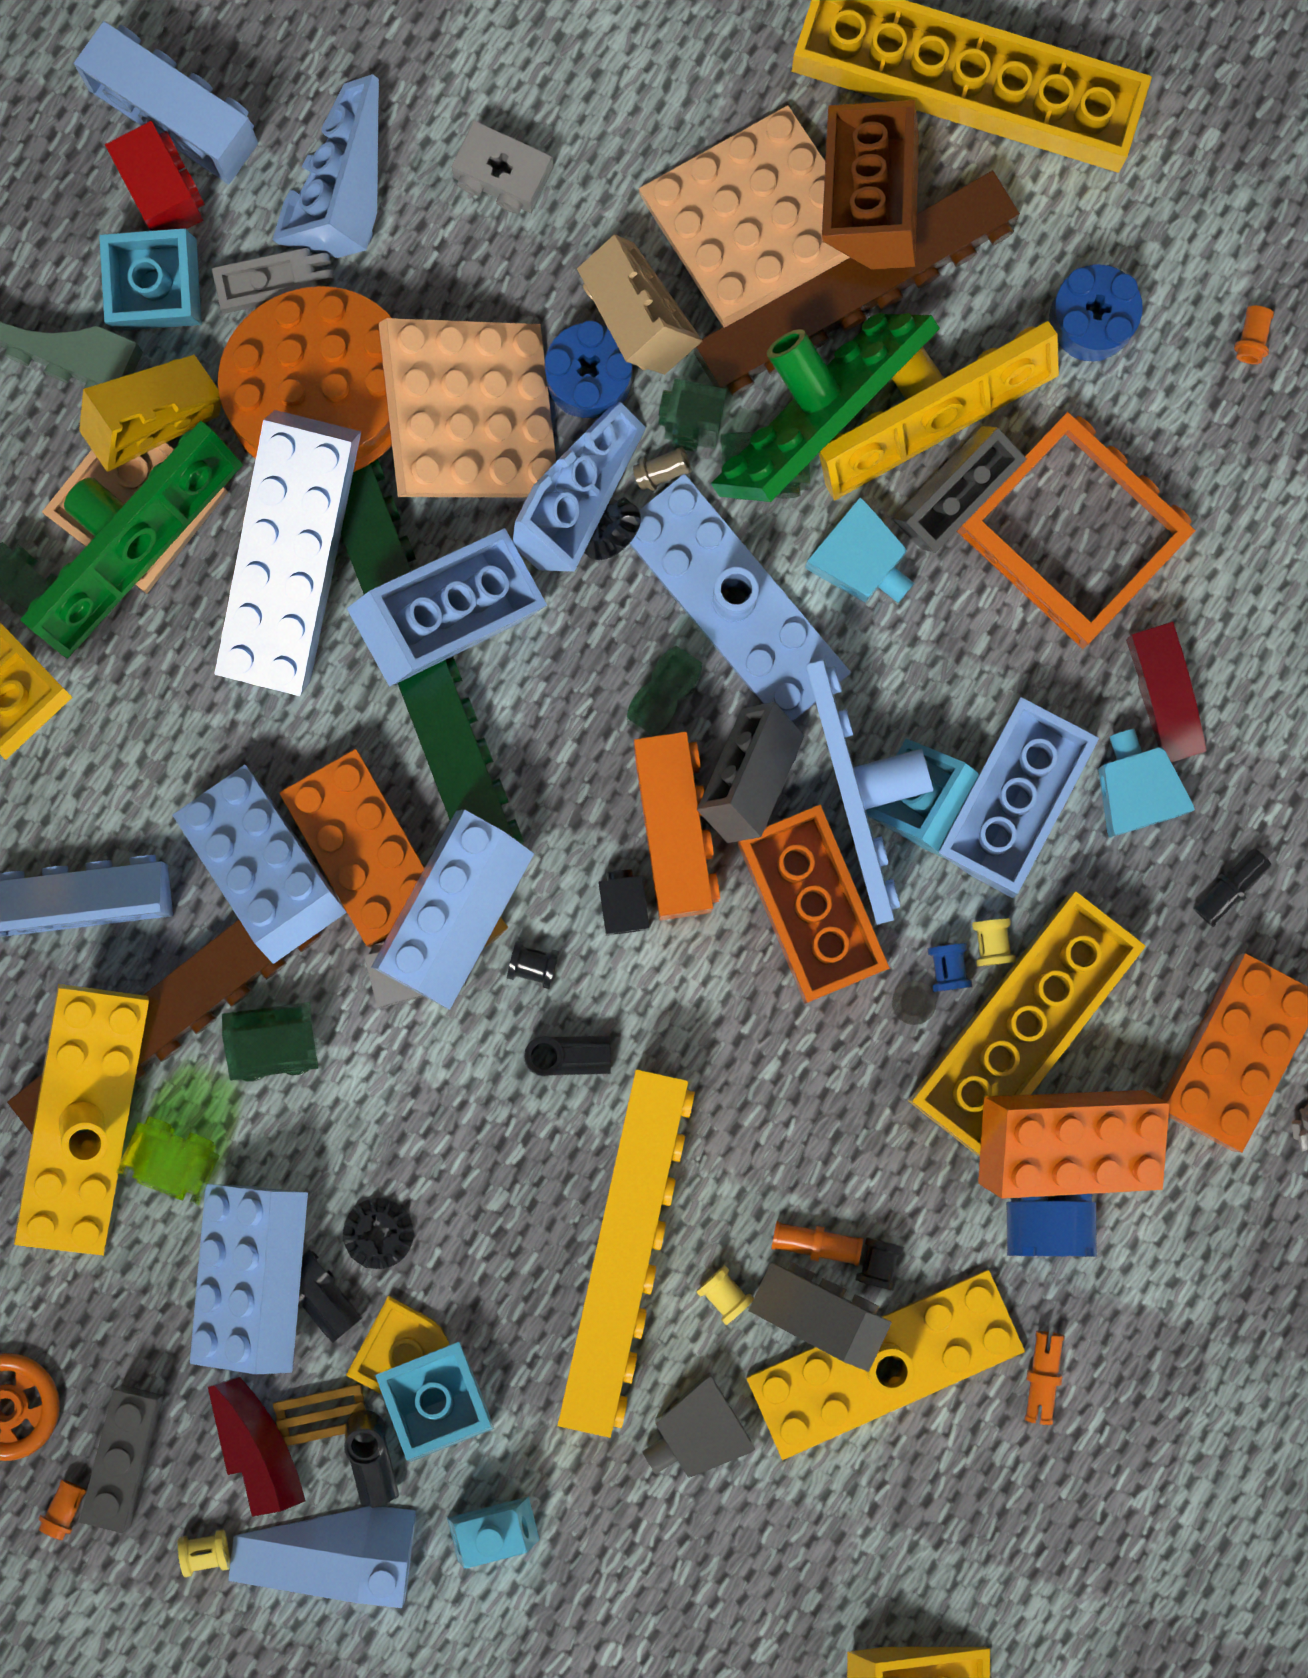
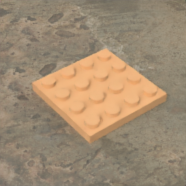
[638,105,850,328]
[379,318,556,497]

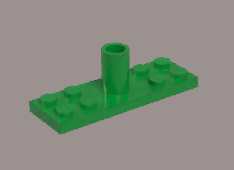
[711,313,940,502]
[20,421,243,659]

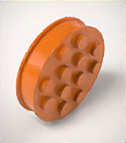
[218,286,392,472]

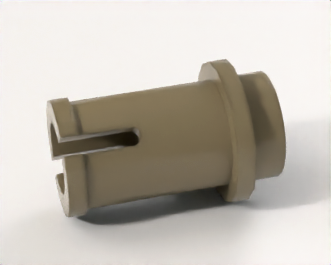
[633,447,692,491]

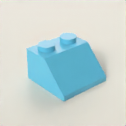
[866,738,980,859]
[375,1342,495,1462]

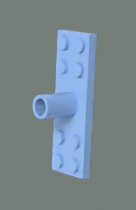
[629,474,851,722]
[806,660,933,925]

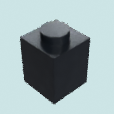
[599,869,649,936]

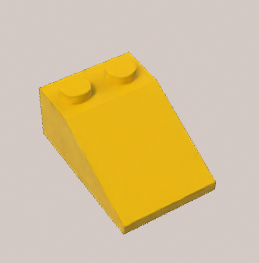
[847,1647,990,1678]

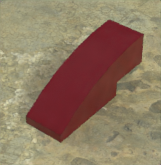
[1126,622,1206,763]
[208,1377,306,1517]

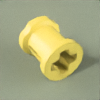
[972,918,1016,967]
[696,1265,754,1325]
[178,1529,230,1577]

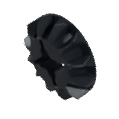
[584,497,641,560]
[343,1198,414,1269]

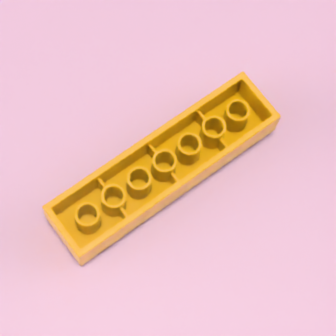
[791,0,1152,173]
[557,1070,695,1438]

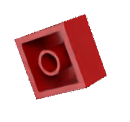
[105,120,205,231]

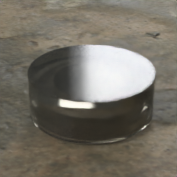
[891,981,936,1025]

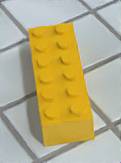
[908,891,1146,1156]

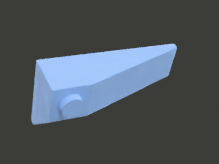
[272,74,379,258]
[513,402,646,572]
[228,1506,416,1608]

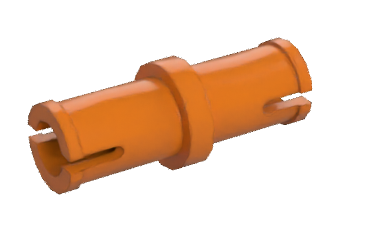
[771,1221,863,1266]
[1024,1331,1065,1425]

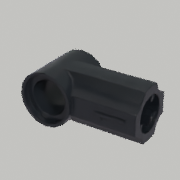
[523,1036,611,1077]
[298,1249,363,1343]
[344,1410,399,1508]

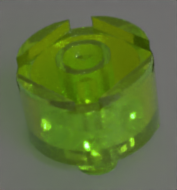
[116,1116,220,1206]

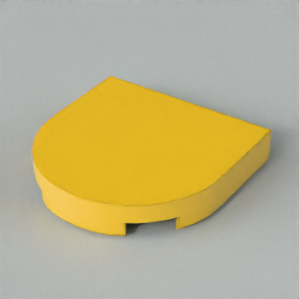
[346,1296,450,1395]

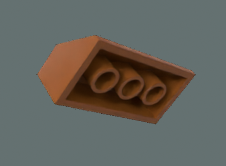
[822,100,919,269]

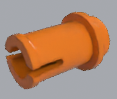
[1234,305,1274,364]
[38,1479,87,1540]

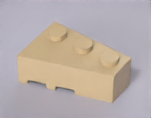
[577,234,702,375]

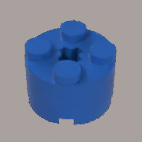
[1049,264,1143,362]
[545,321,632,418]
[1006,1194,1097,1257]

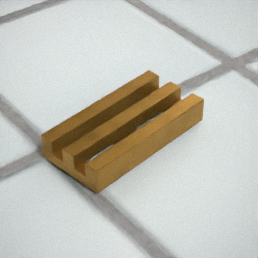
[273,1383,366,1446]

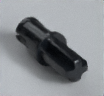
[1193,849,1271,927]

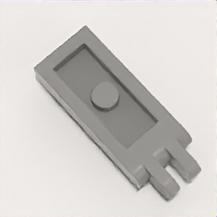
[212,248,334,314]

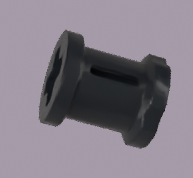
[507,940,559,989]
[855,1237,904,1290]

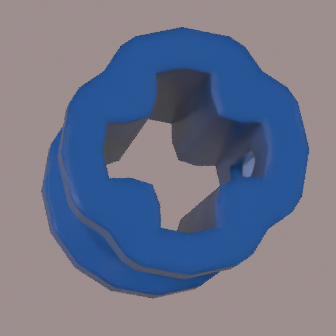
[927,943,973,992]

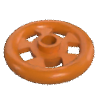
[0,1353,60,1461]

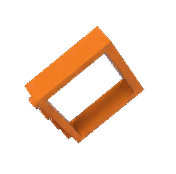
[956,412,1196,649]

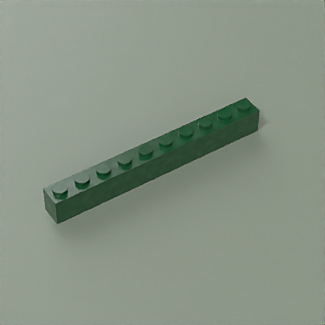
[341,459,525,844]

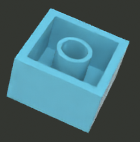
[99,228,202,331]

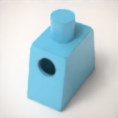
[805,498,915,603]
[1098,729,1195,838]
[447,1496,540,1569]

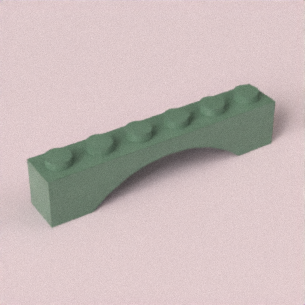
[0,322,143,388]

